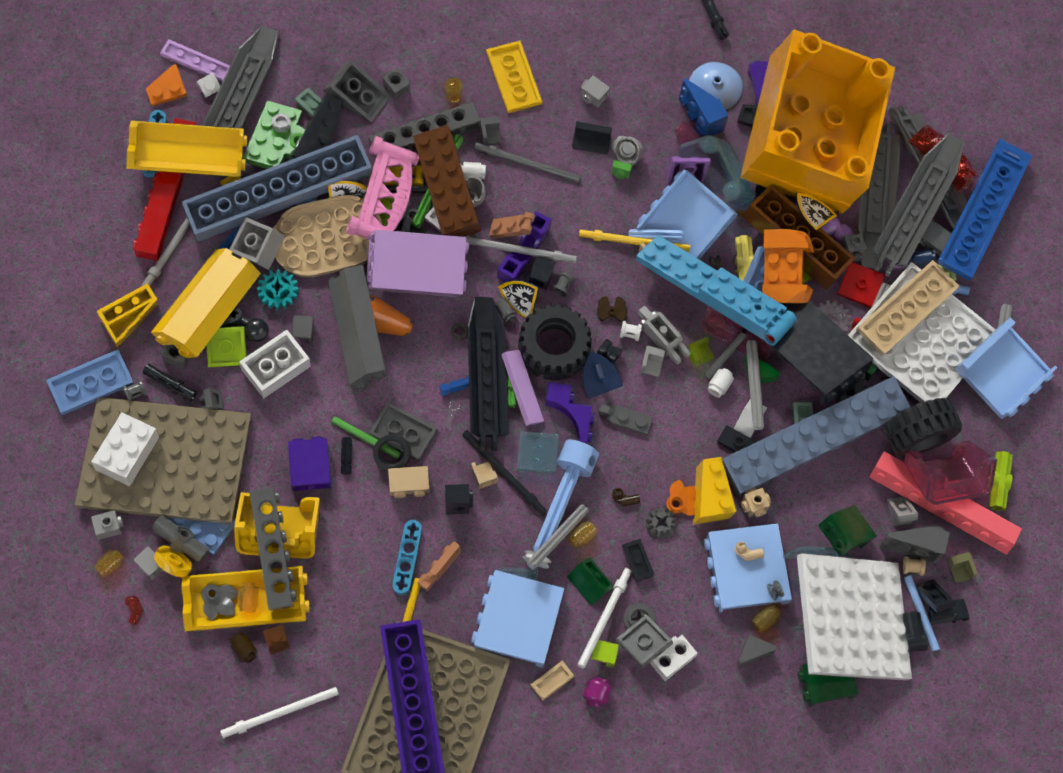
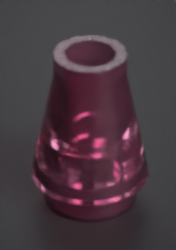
[674,121,702,146]

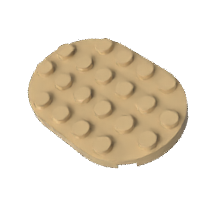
[273,195,382,277]

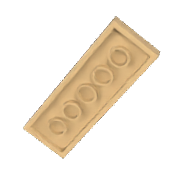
[856,260,960,356]

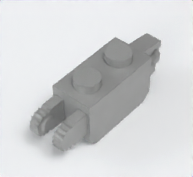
[638,306,690,364]

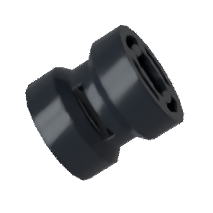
[597,339,623,365]

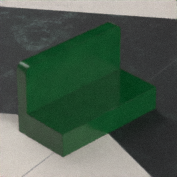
[567,558,614,606]

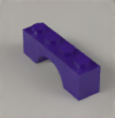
[497,211,552,283]

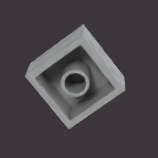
[229,217,285,270]

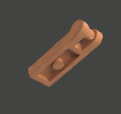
[489,212,535,239]

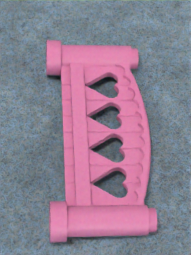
[346,136,419,239]

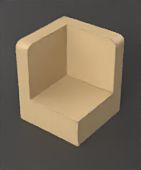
[471,462,498,489]

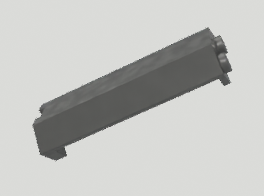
[328,264,387,392]

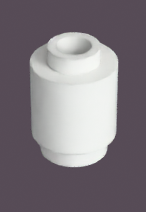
[462,162,486,180]
[707,368,734,398]

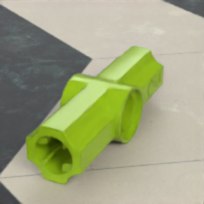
[988,451,1013,511]

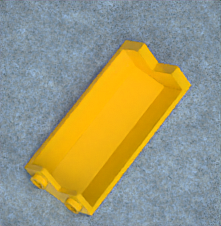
[127,121,247,177]
[151,248,261,358]
[181,566,310,631]

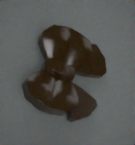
[597,296,627,322]

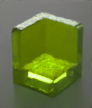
[687,337,714,367]

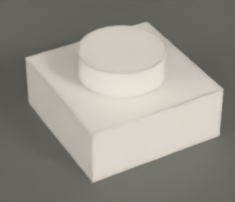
[196,73,220,98]

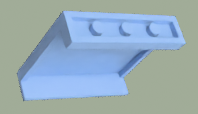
[636,170,738,260]
[955,317,1057,420]
[704,524,792,613]
[471,570,564,668]

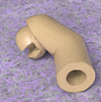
[735,542,764,561]

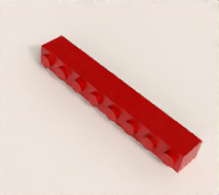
[132,118,197,261]

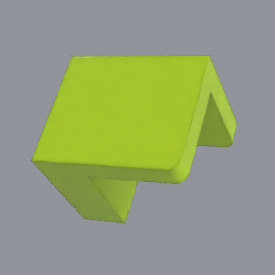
[591,640,619,668]

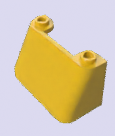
[234,492,320,559]

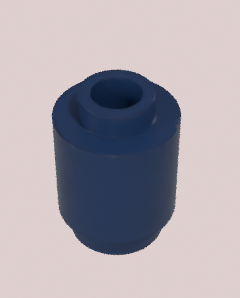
[909,250,936,270]

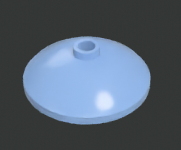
[689,62,743,110]

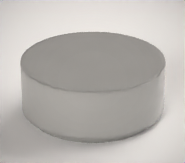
[272,114,291,133]

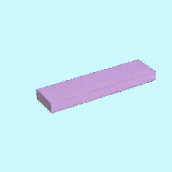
[160,39,230,82]
[501,350,544,426]

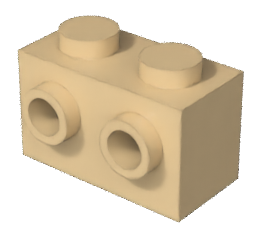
[388,466,429,498]

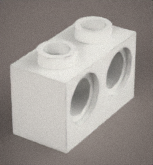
[650,635,697,681]

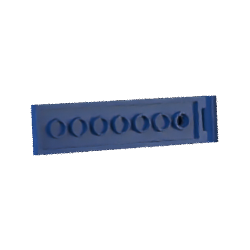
[937,139,1033,281]

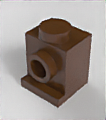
[263,625,290,655]

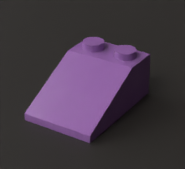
[666,156,710,185]

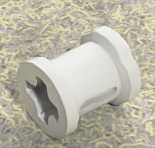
[620,321,642,341]

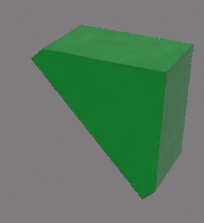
[744,354,780,384]

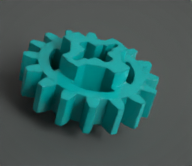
[257,269,299,311]

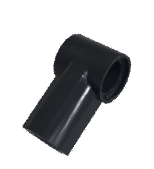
[927,599,970,625]
[903,611,928,652]

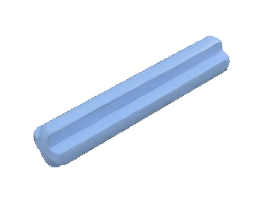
[629,229,684,240]

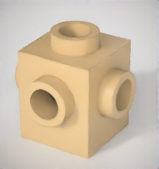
[741,488,771,518]

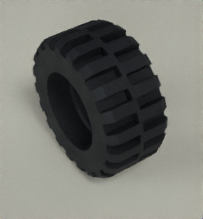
[518,304,592,381]
[883,398,963,458]

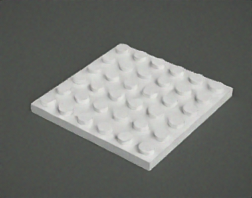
[848,262,996,403]
[797,554,912,680]

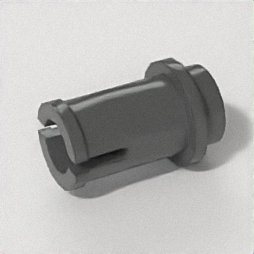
[495,298,516,323]

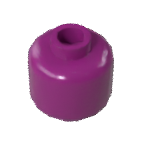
[583,677,612,708]

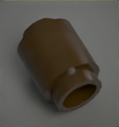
[229,632,258,664]

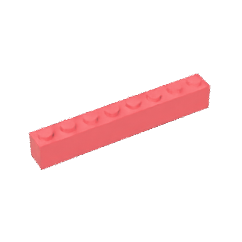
[869,451,1022,555]

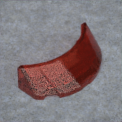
[909,125,979,194]

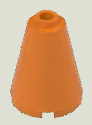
[370,294,413,336]

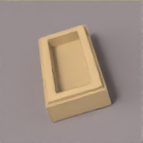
[530,661,575,701]

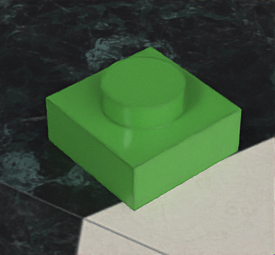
[611,160,632,179]

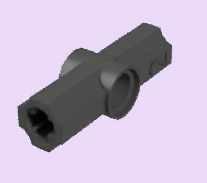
[152,515,210,564]

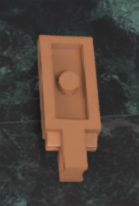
[417,541,461,591]

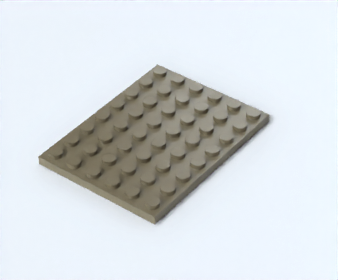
[75,397,252,525]
[341,621,511,773]

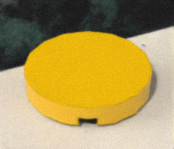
[154,546,192,577]

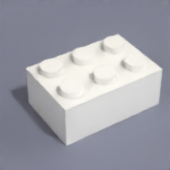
[239,330,311,399]
[91,413,159,486]

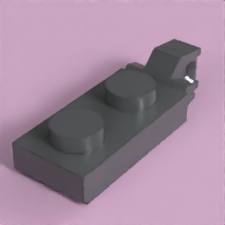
[598,404,653,436]

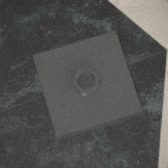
[616,614,673,669]

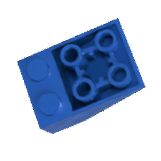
[679,78,728,139]

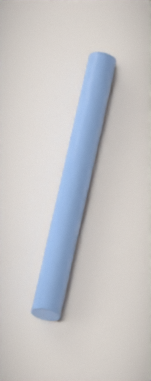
[904,575,940,652]

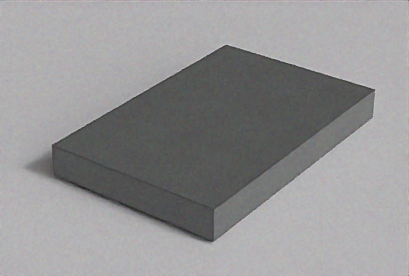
[368,402,438,461]

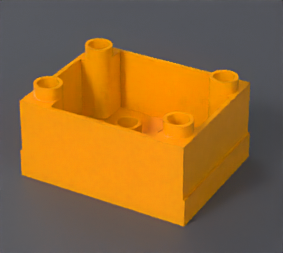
[740,29,895,214]

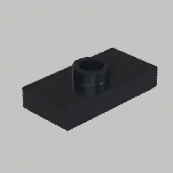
[717,425,757,452]

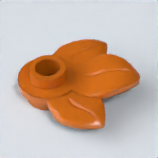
[666,479,696,516]

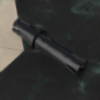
[702,0,729,40]
[142,363,197,402]

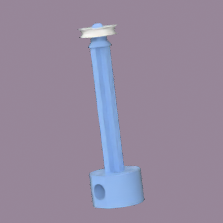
[522,440,600,569]

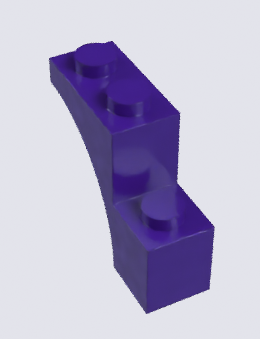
[545,382,595,444]

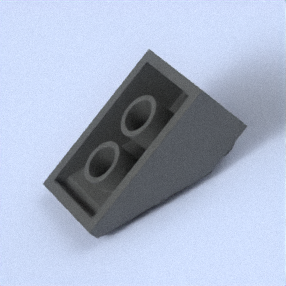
[322,59,392,123]
[880,526,950,564]

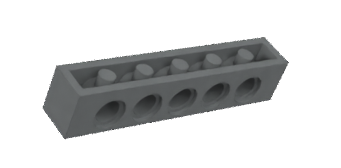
[369,102,480,159]
[249,487,297,611]

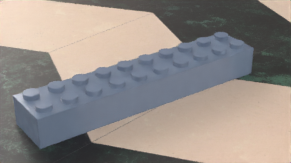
[182,135,372,242]
[722,376,910,497]

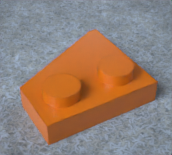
[146,64,187,107]

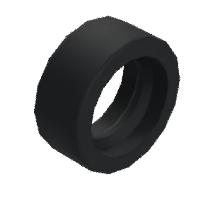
[373,434,411,471]

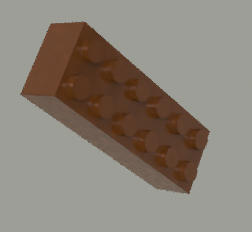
[413,125,482,237]
[742,185,855,290]

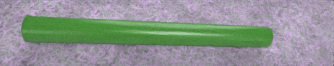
[331,416,402,459]

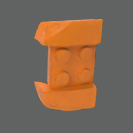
[762,229,814,303]

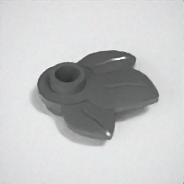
[201,584,239,620]

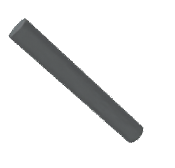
[704,331,747,379]

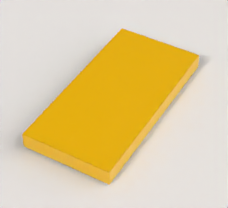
[486,41,542,113]

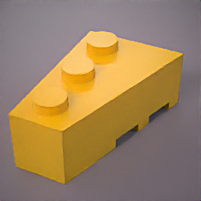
[97,283,158,348]
[693,457,736,525]

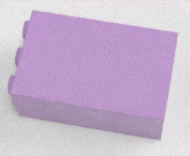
[367,230,469,297]

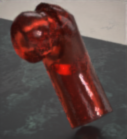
[125,595,143,626]

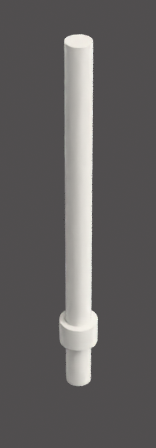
[577,568,631,669]
[220,687,339,738]

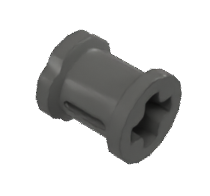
[552,272,575,297]
[123,379,147,402]

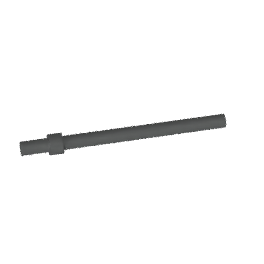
[474,142,581,183]

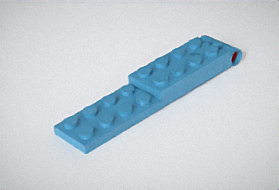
[636,235,797,346]

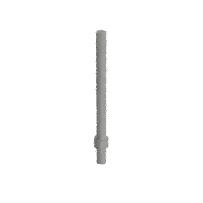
[141,217,191,286]
[466,236,577,263]

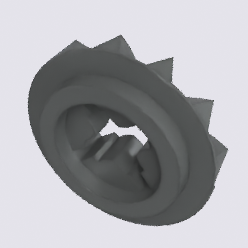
[646,508,677,538]
[624,603,656,629]

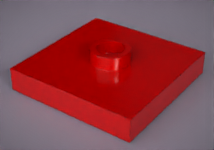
[837,262,885,308]

